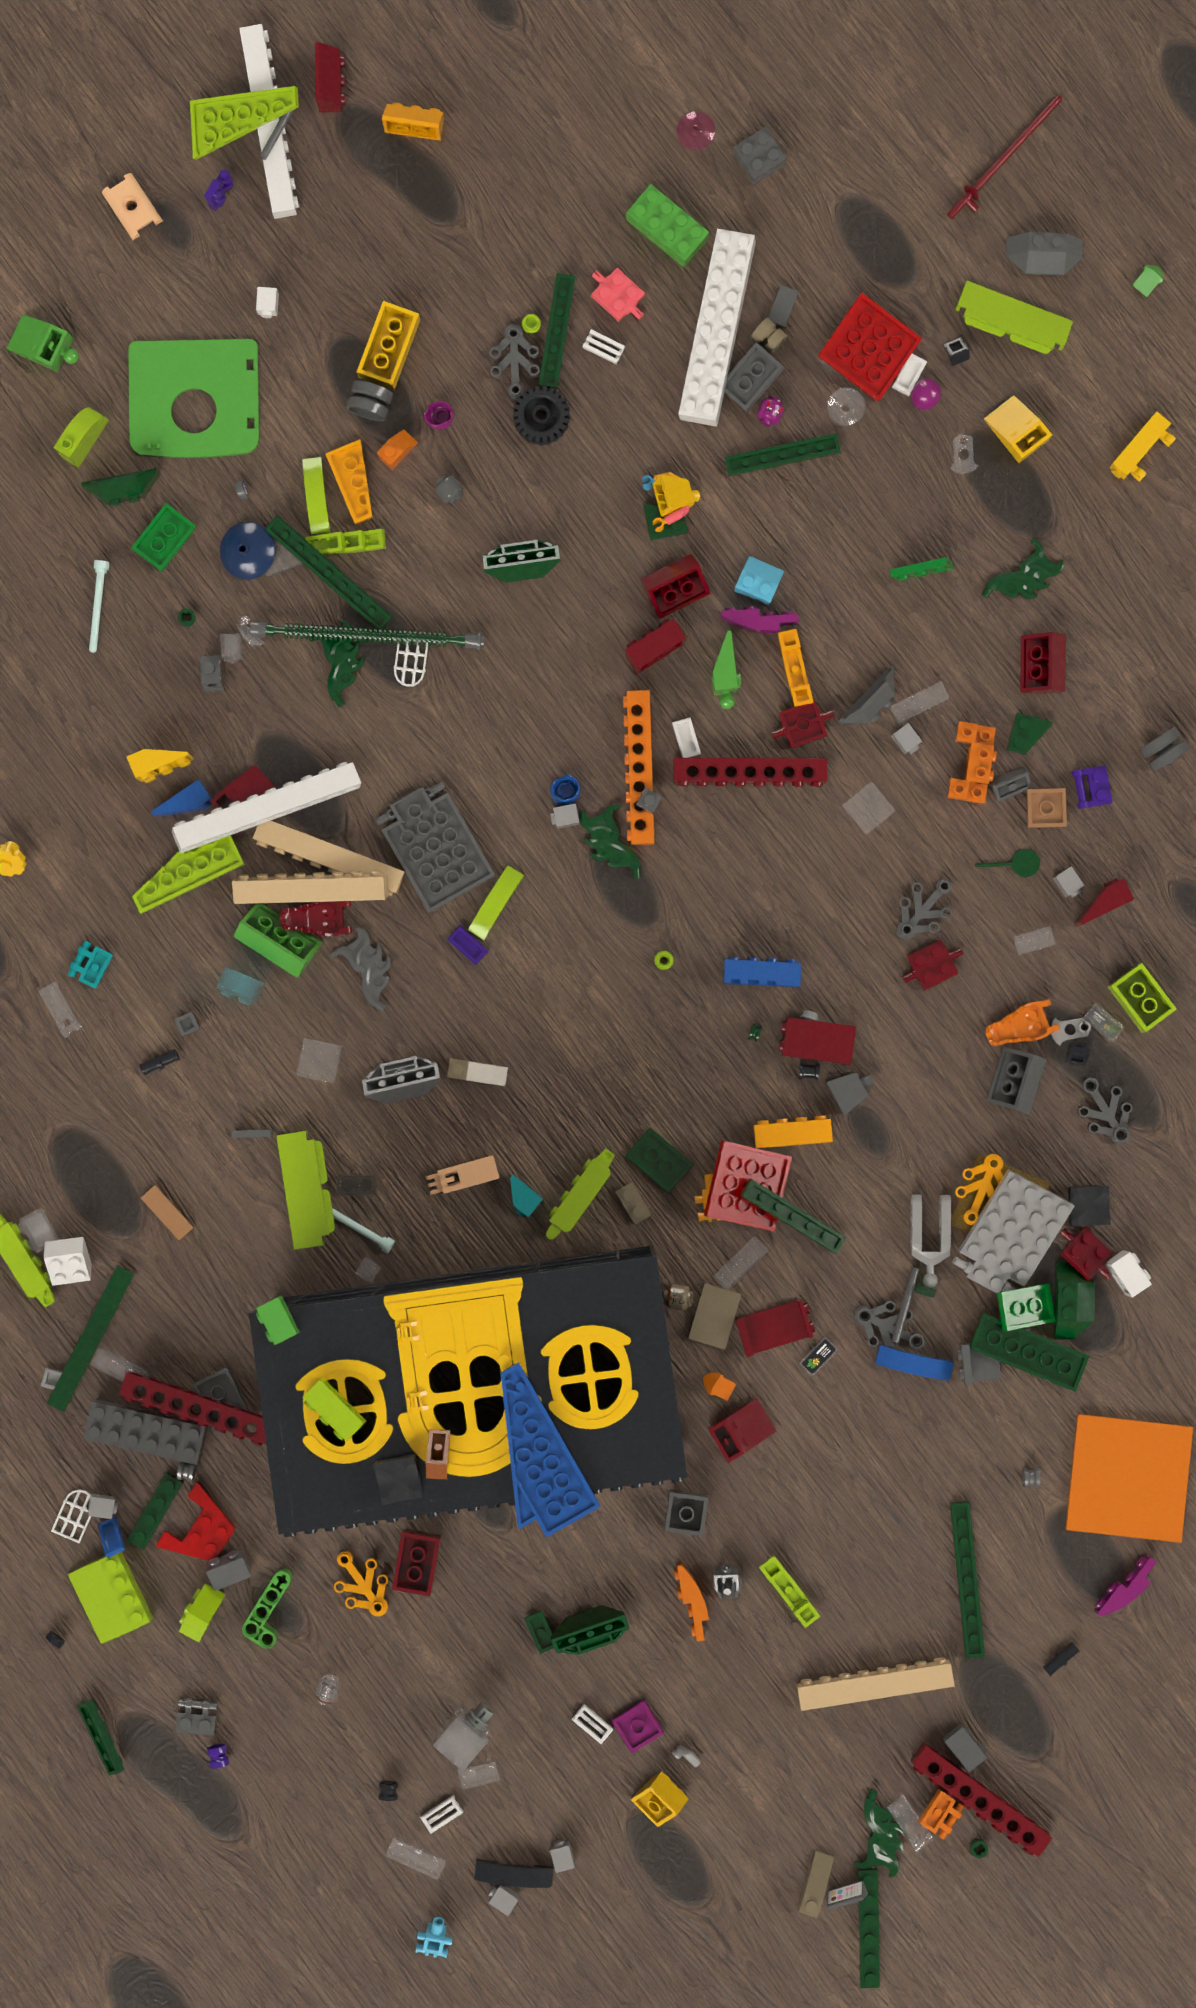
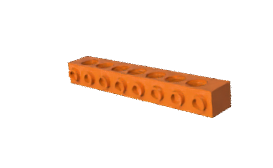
[623,690,654,846]

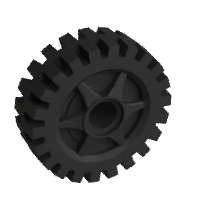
[513,386,570,445]

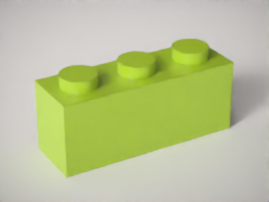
[302,1377,366,1441]

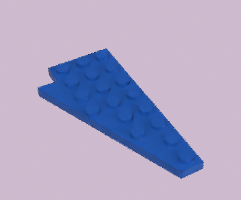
[501,1362,601,1538]

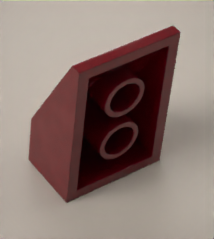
[1074,878,1134,927]

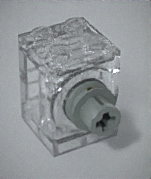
[433,1702,494,1771]

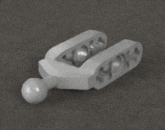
[910,1194,951,1288]

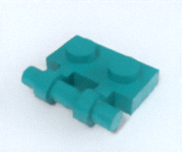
[67,941,114,989]

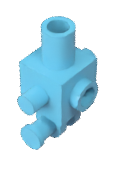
[415,1917,453,1958]

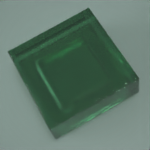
[914,1284,936,1298]

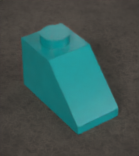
[510,1175,543,1217]

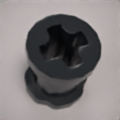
[799,1063,819,1081]

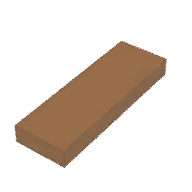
[141,1185,194,1241]

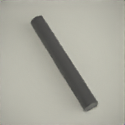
[259,110,294,160]

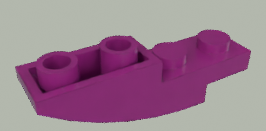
[720,606,799,634]
[1094,1555,1157,1616]

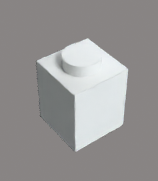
[256,287,279,318]

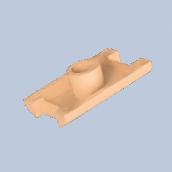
[102,173,163,240]

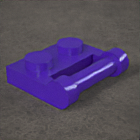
[1072,765,1112,809]

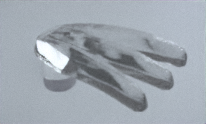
[237,615,264,646]

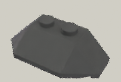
[1006,232,1083,276]
[837,665,895,726]
[362,1056,440,1104]

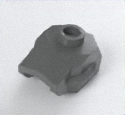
[713,1564,742,1599]

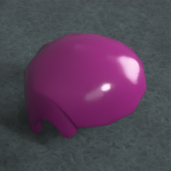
[911,378,941,410]
[424,401,454,430]

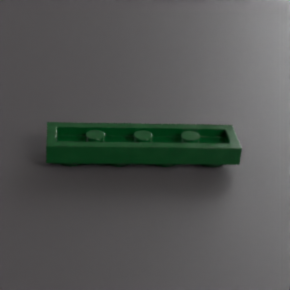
[127,1473,183,1550]
[76,1699,125,1776]

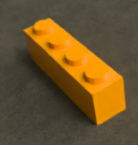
[753,1115,833,1148]

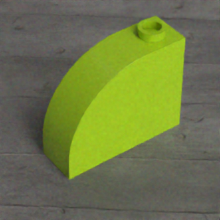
[54,407,109,468]

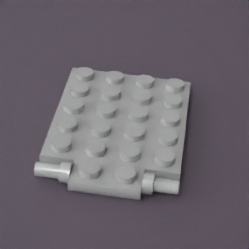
[952,1169,1075,1293]

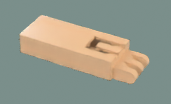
[425,1155,500,1195]

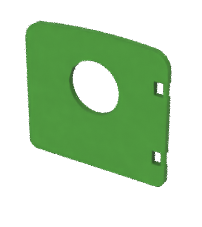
[129,339,259,458]

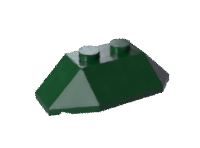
[81,468,160,506]
[482,540,560,583]
[1054,1262,1095,1340]
[550,1605,630,1655]

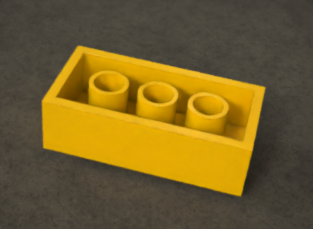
[357,301,420,391]

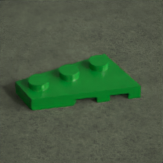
[890,557,954,581]

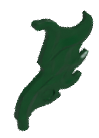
[981,539,1064,599]
[309,620,364,708]
[579,804,641,879]
[854,1788,906,1878]

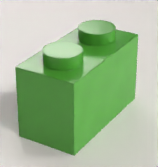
[256,1295,300,1345]

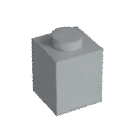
[891,723,922,755]
[550,804,579,829]
[1053,866,1084,898]
[88,1493,118,1519]
[550,1839,575,1873]
[488,1885,519,1916]

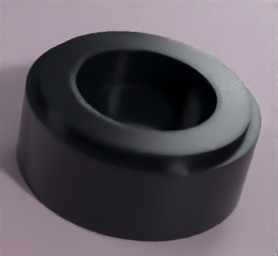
[45,1631,65,1649]

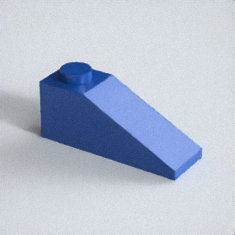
[151,780,213,817]

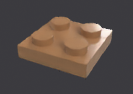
[1026,788,1067,828]

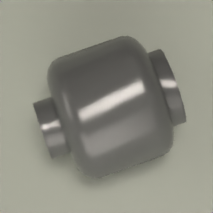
[435,475,463,505]

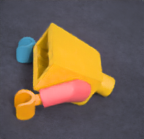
[642,472,700,532]

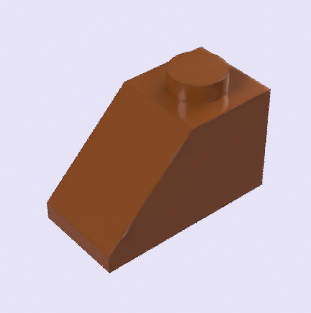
[426,1430,450,1479]

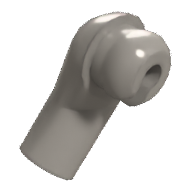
[672,1745,701,1767]

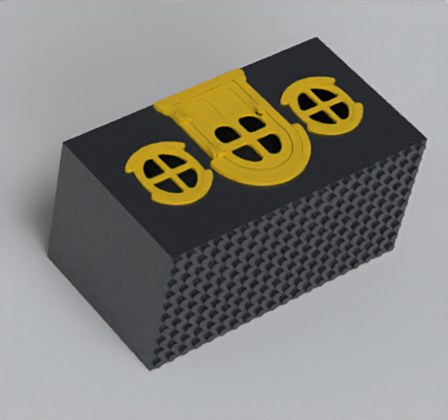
[249,1245,688,1537]

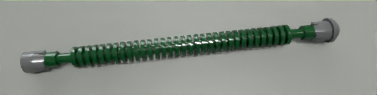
[250,621,484,651]

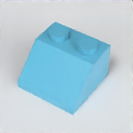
[734,556,784,606]

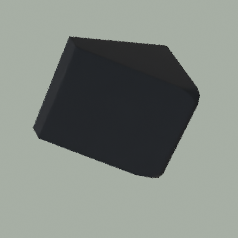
[944,337,970,366]

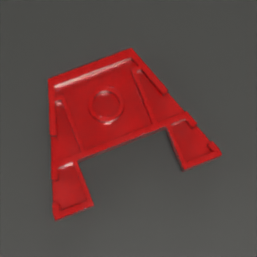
[156,1482,236,1561]

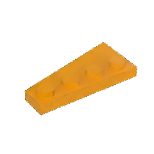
[326,439,373,525]

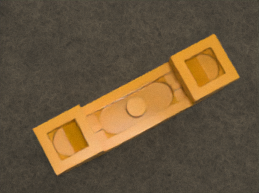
[778,629,813,707]

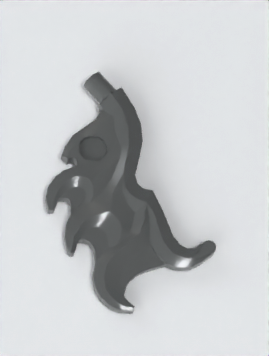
[331,927,391,1012]

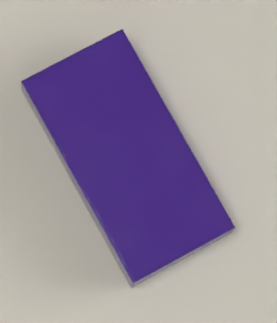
[447,926,488,965]

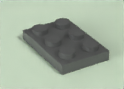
[724,342,785,412]
[192,1367,249,1436]

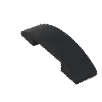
[474,1859,553,1888]

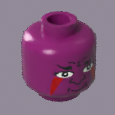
[757,396,784,427]

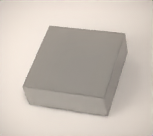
[41,1367,62,1390]

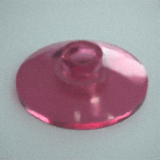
[677,112,715,150]

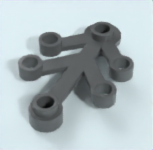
[489,325,540,400]
[897,879,952,940]
[1077,1078,1133,1144]
[854,1300,925,1349]

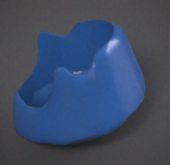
[550,774,581,806]

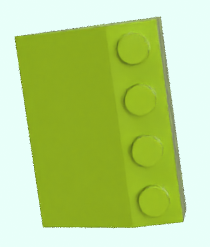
[68,1552,154,1644]

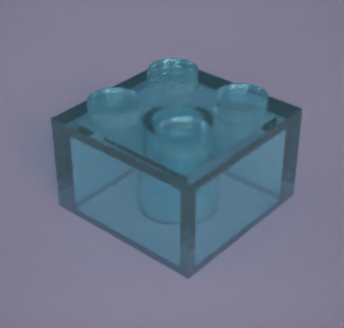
[216,967,266,1006]

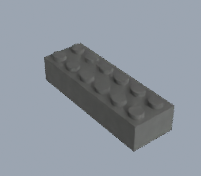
[84,1399,208,1465]

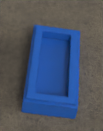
[97,1516,125,1558]

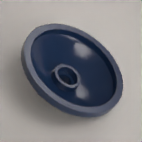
[220,522,276,580]

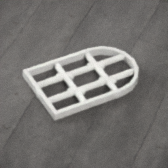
[394,641,428,687]
[51,1489,91,1543]

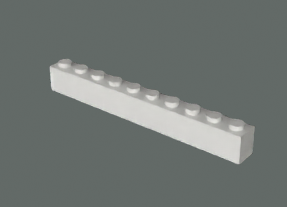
[239,24,299,219]
[172,762,361,853]

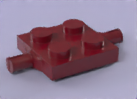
[771,700,835,749]
[902,940,964,991]
[1060,1226,1113,1281]

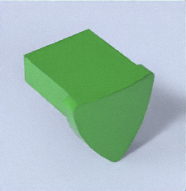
[1133,265,1164,297]

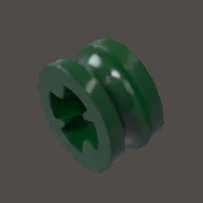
[178,608,196,627]
[748,1023,763,1042]
[970,1839,988,1858]

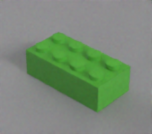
[626,184,709,268]

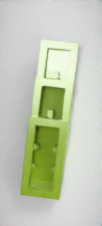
[305,529,386,556]

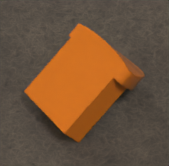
[703,1373,736,1401]

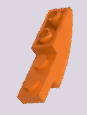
[674,1562,709,1642]

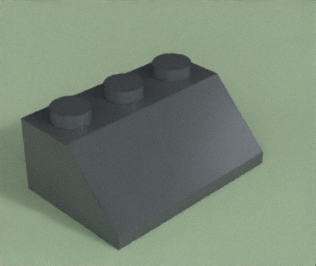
[986,1047,1047,1115]

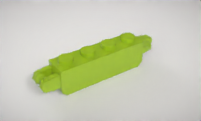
[546,1148,615,1240]
[0,1214,56,1307]

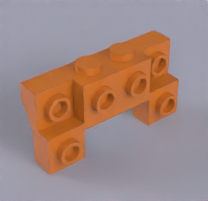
[947,721,997,805]

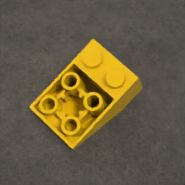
[984,395,1052,463]
[126,749,194,783]

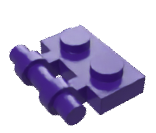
[204,170,233,211]

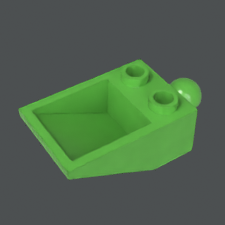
[6,315,79,373]
[711,631,741,709]

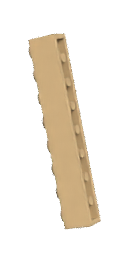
[253,821,406,896]
[232,871,388,904]
[796,1658,955,1711]

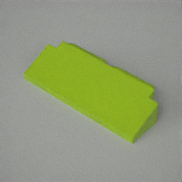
[955,281,1073,354]
[277,1131,335,1250]

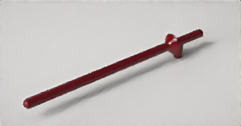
[947,96,1062,219]

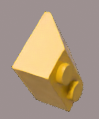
[630,1771,689,1827]

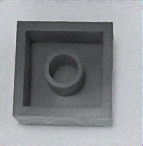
[733,127,786,186]
[664,1489,709,1536]

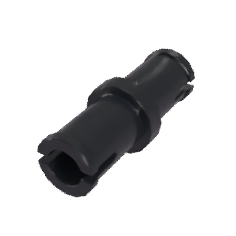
[140,1049,180,1075]
[1043,1642,1080,1677]

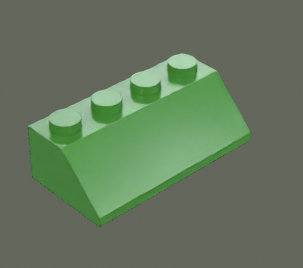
[233,903,322,978]

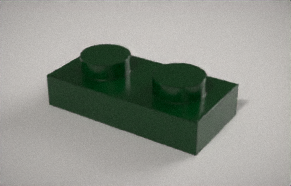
[524,1610,554,1654]

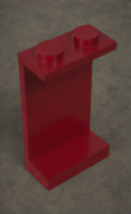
[779,1017,856,1065]
[735,1299,815,1357]

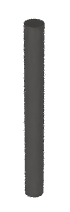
[892,1267,920,1343]

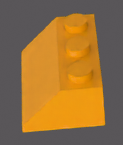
[382,103,444,141]

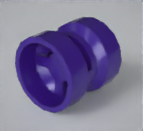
[207,1744,229,1769]

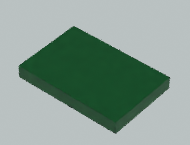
[625,1127,694,1194]

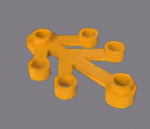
[955,1154,1003,1225]
[334,1550,389,1617]

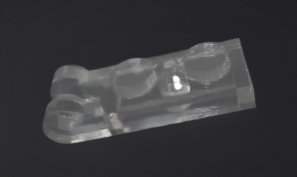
[38,982,82,1038]
[887,1795,933,1853]

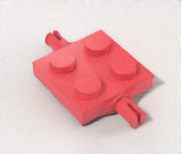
[591,268,645,322]

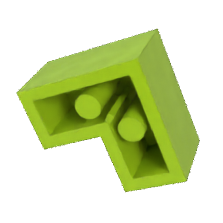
[179,1583,225,1642]

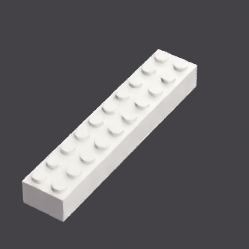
[679,229,756,427]

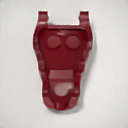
[280,901,352,937]

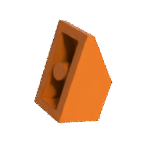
[377,429,418,471]

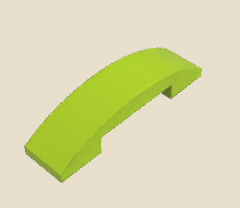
[303,457,330,535]
[468,866,524,940]
[759,1555,821,1628]

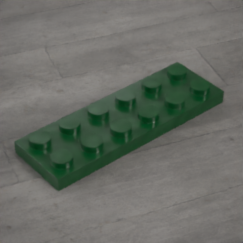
[969,1313,1089,1392]

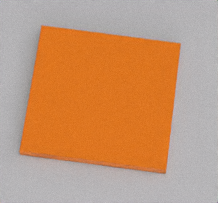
[1065,1414,1193,1543]

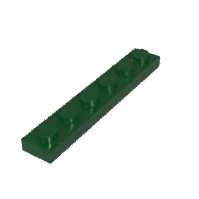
[539,273,576,390]
[725,433,841,477]
[740,1179,846,1254]
[858,1868,880,1988]

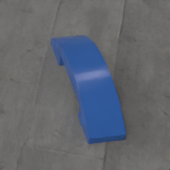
[875,1345,954,1381]

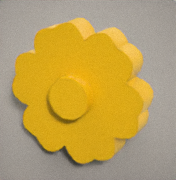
[0,841,26,877]

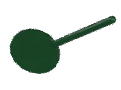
[975,849,1040,878]

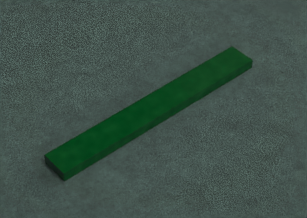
[265,515,393,630]
[46,1265,134,1412]
[950,1501,985,1658]

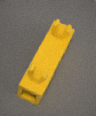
[1109,411,1176,482]

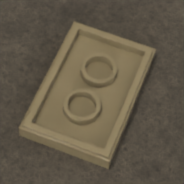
[688,1283,741,1350]

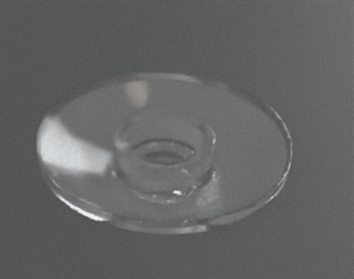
[827,387,865,426]

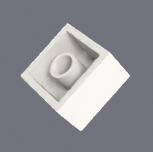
[44,1237,92,1286]
[1105,1250,1152,1298]

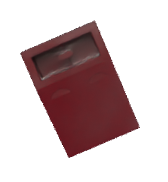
[210,765,277,809]
[707,1398,776,1463]

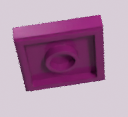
[611,1699,664,1754]

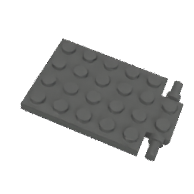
[375,781,495,913]

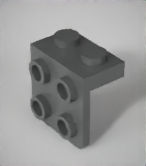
[956,1342,1001,1384]

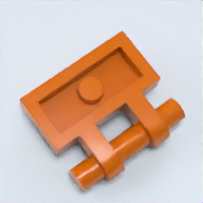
[918,1789,964,1840]

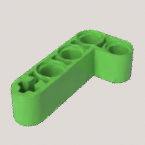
[242,1568,293,1648]

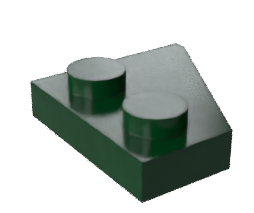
[643,503,688,541]
[1006,713,1053,755]

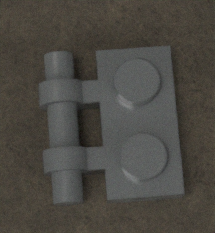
[175,1697,218,1736]

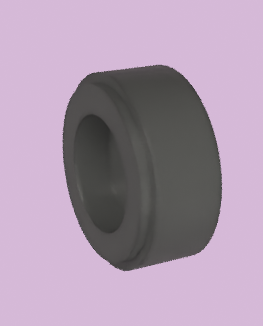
[235,480,249,500]

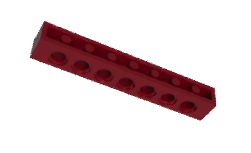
[673,758,827,787]
[119,1371,266,1446]
[911,1742,1053,1857]

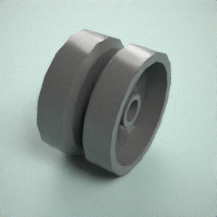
[346,380,393,421]
[1140,726,1190,772]

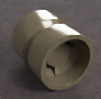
[751,318,788,354]

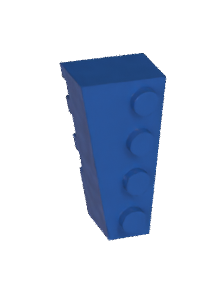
[723,957,801,987]

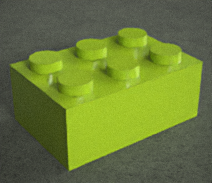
[1107,963,1177,1033]

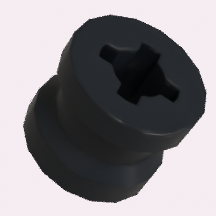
[378,1781,398,1801]

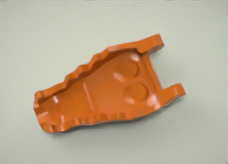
[986,999,1060,1046]

